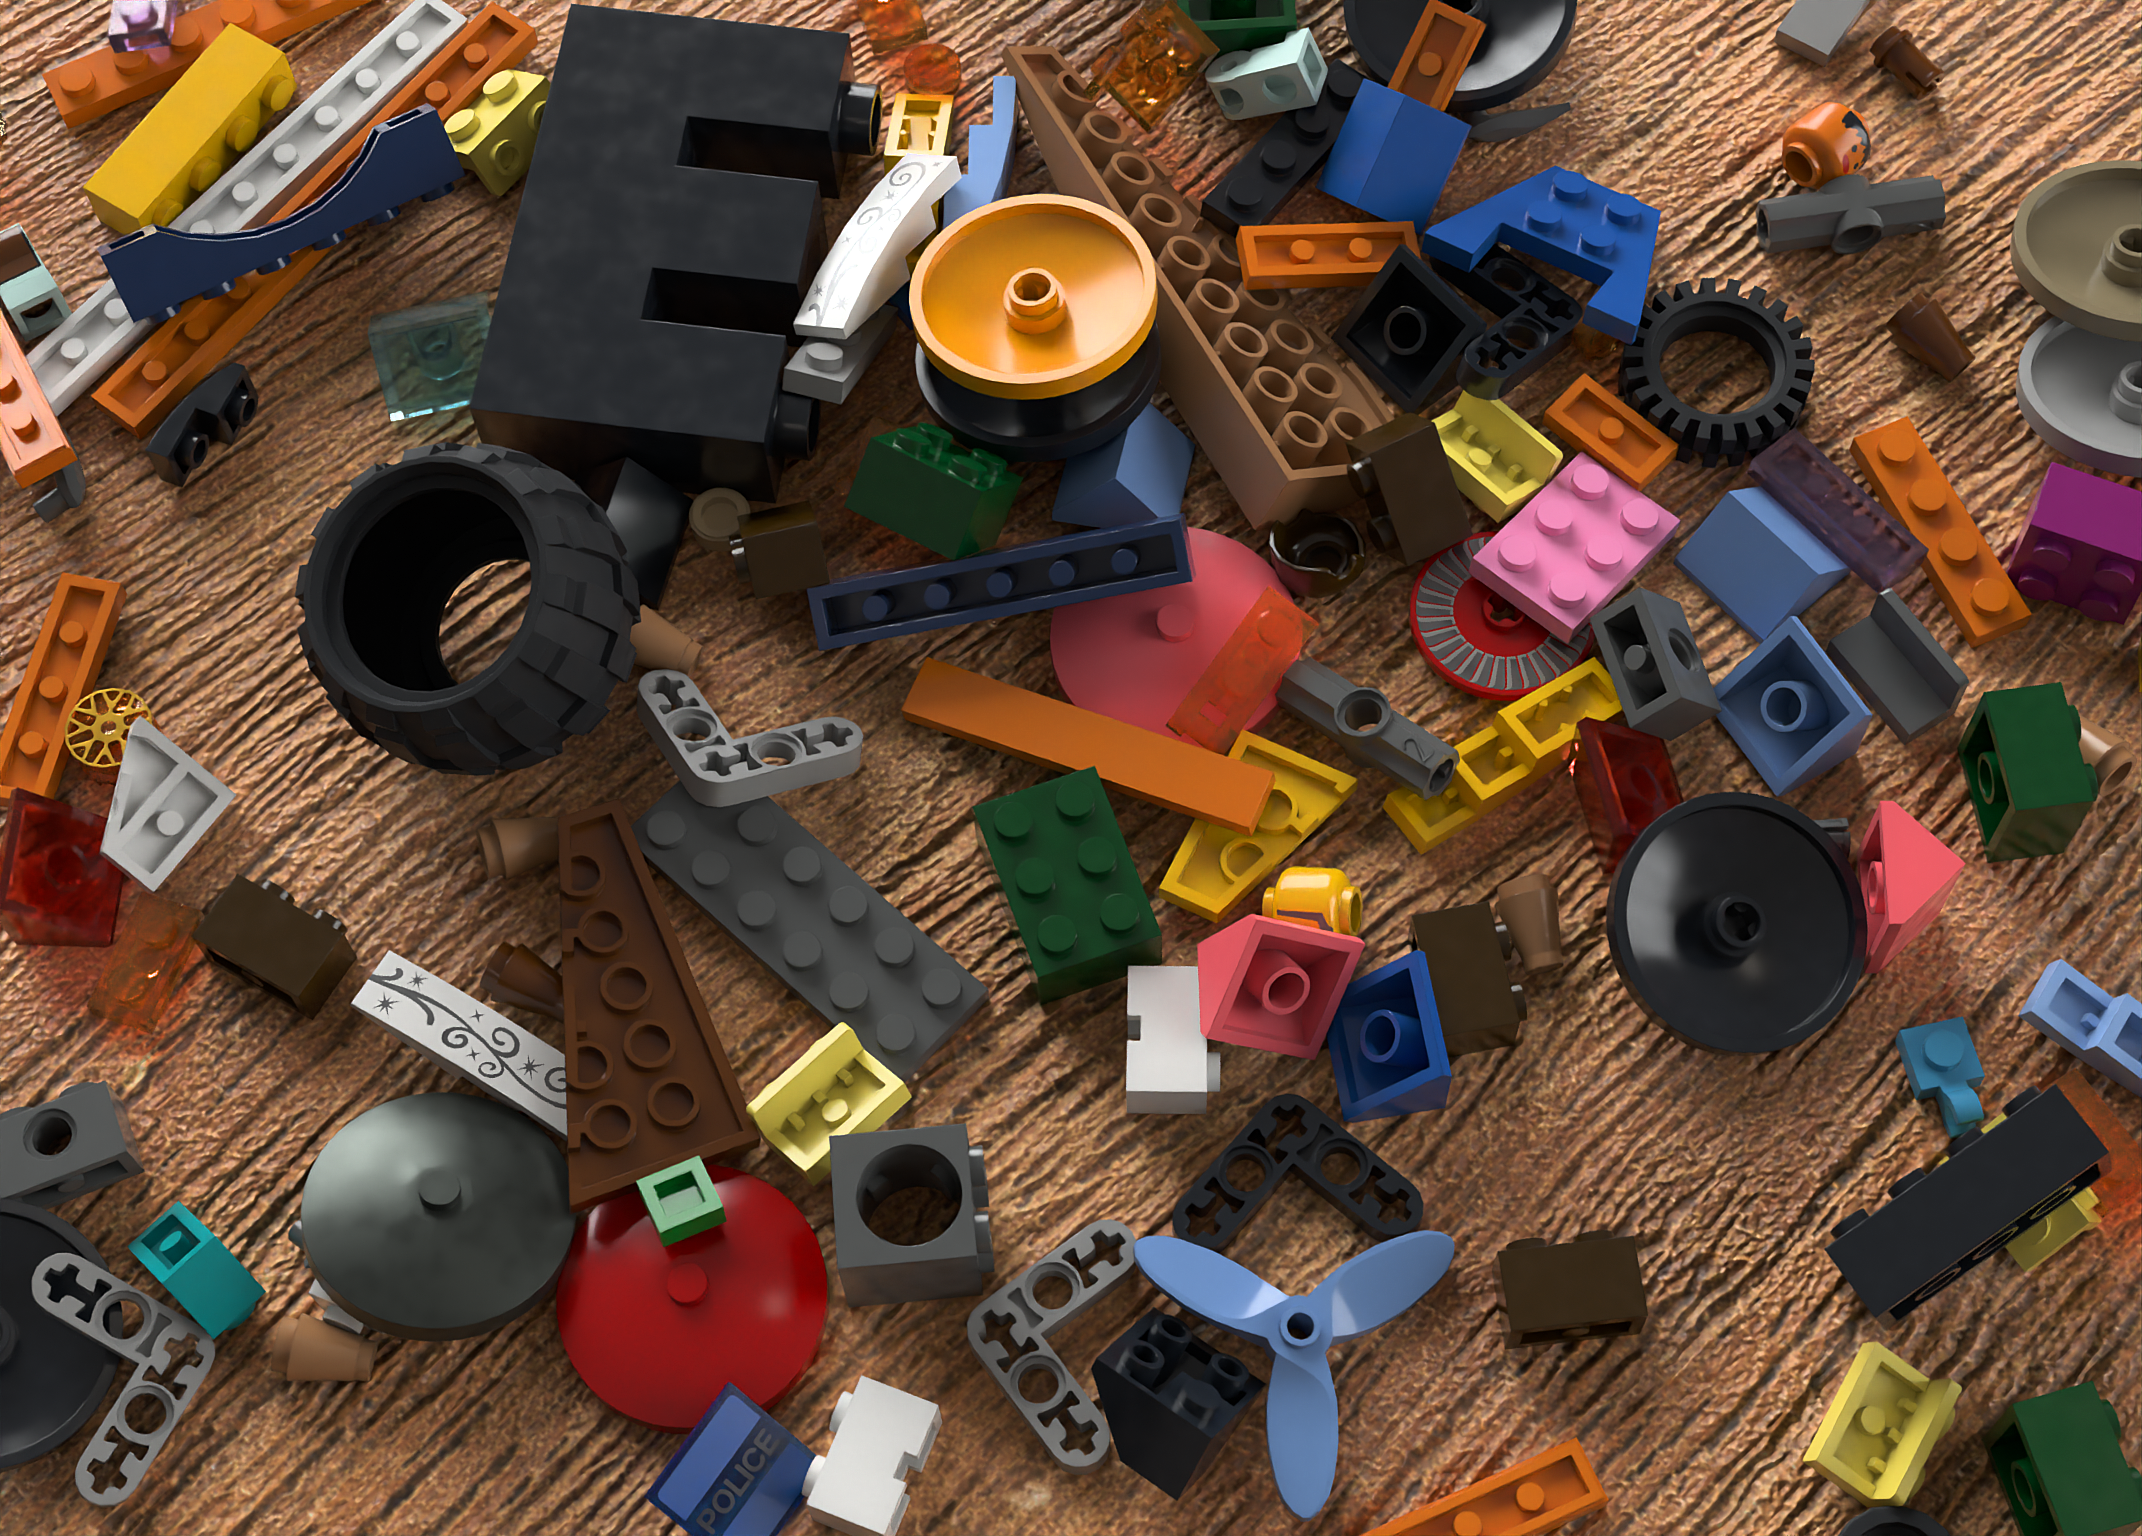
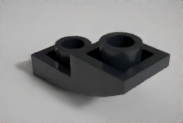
[145,362,259,487]

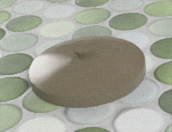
[2010,160,2142,342]

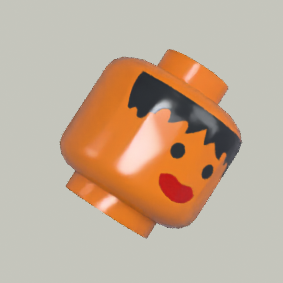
[1781,102,1871,190]

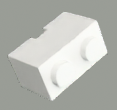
[1126,966,1220,1114]
[802,1375,942,1536]

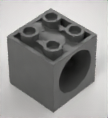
[829,1123,995,1308]

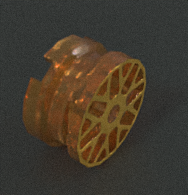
[64,688,164,787]

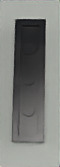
[1200,58,1374,238]

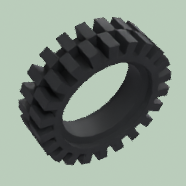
[1617,277,1815,468]

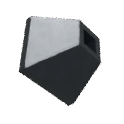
[1091,1307,1266,1501]

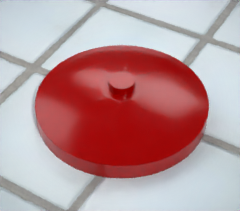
[556,1165,830,1435]

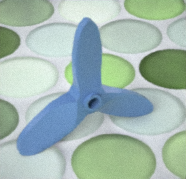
[1133,1230,1455,1522]

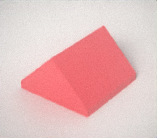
[1856,801,1966,974]
[1197,914,1365,1060]

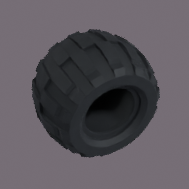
[295,442,641,776]

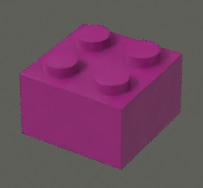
[2006,462,2142,625]

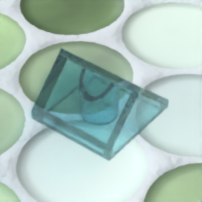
[367,290,493,421]

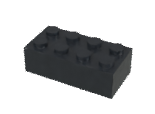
[1824,1084,2112,1330]

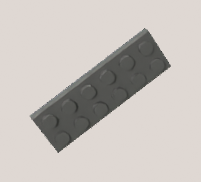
[631,780,989,1083]

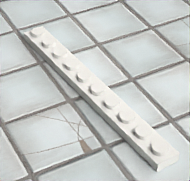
[26,0,469,417]

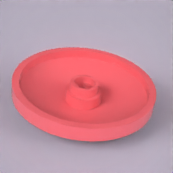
[1050,527,1301,754]

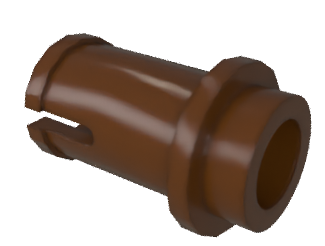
[1870,26,1945,101]

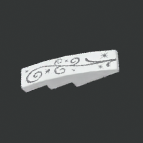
[793,153,962,339]
[350,950,567,1141]

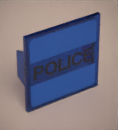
[644,1382,817,1536]

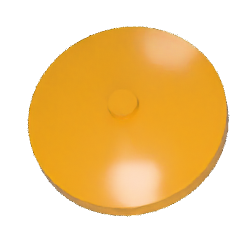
[909,194,1158,400]

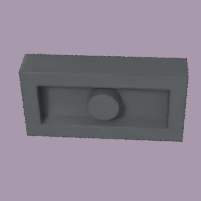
[1826,588,1969,745]

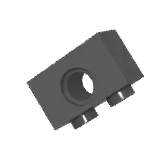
[1589,587,1722,741]
[0,1080,145,1210]

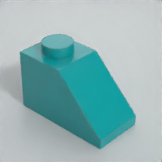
[127,1200,266,1339]

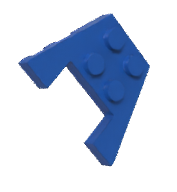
[1421,165,1661,345]

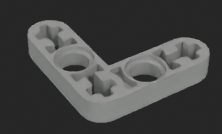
[637,669,863,807]
[967,1219,1136,1475]
[32,1253,215,1508]

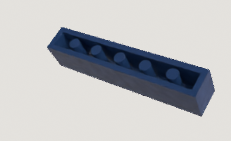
[807,513,1196,651]

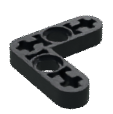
[1429,244,1583,400]
[1172,1094,1424,1254]

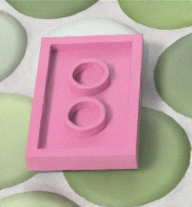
[1468,451,1681,644]

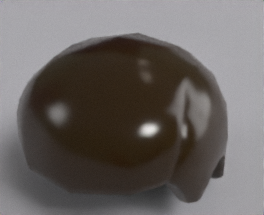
[1268,509,1366,599]

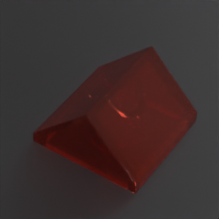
[1567,717,1684,875]
[0,787,125,948]

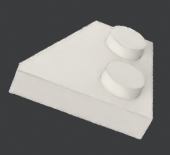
[99,716,236,894]

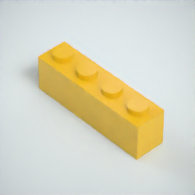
[83,23,297,235]

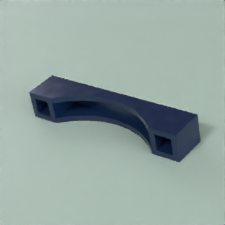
[97,103,466,325]

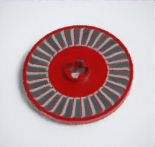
[1409,531,1595,701]

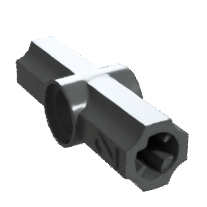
[1755,174,1946,254]
[1275,657,1460,801]

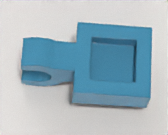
[1895,1016,1985,1139]

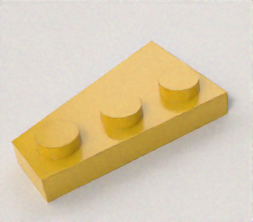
[1159,729,1358,924]

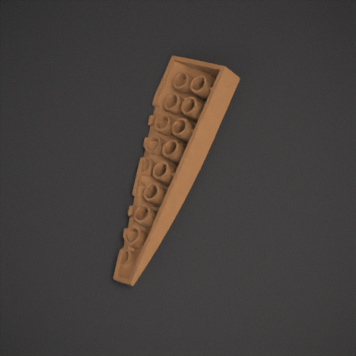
[1002,46,1395,530]

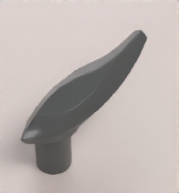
[1459,102,1571,142]
[33,418,86,523]

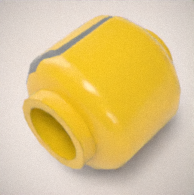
[1262,866,1363,937]

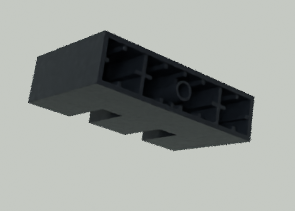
[469,4,882,504]

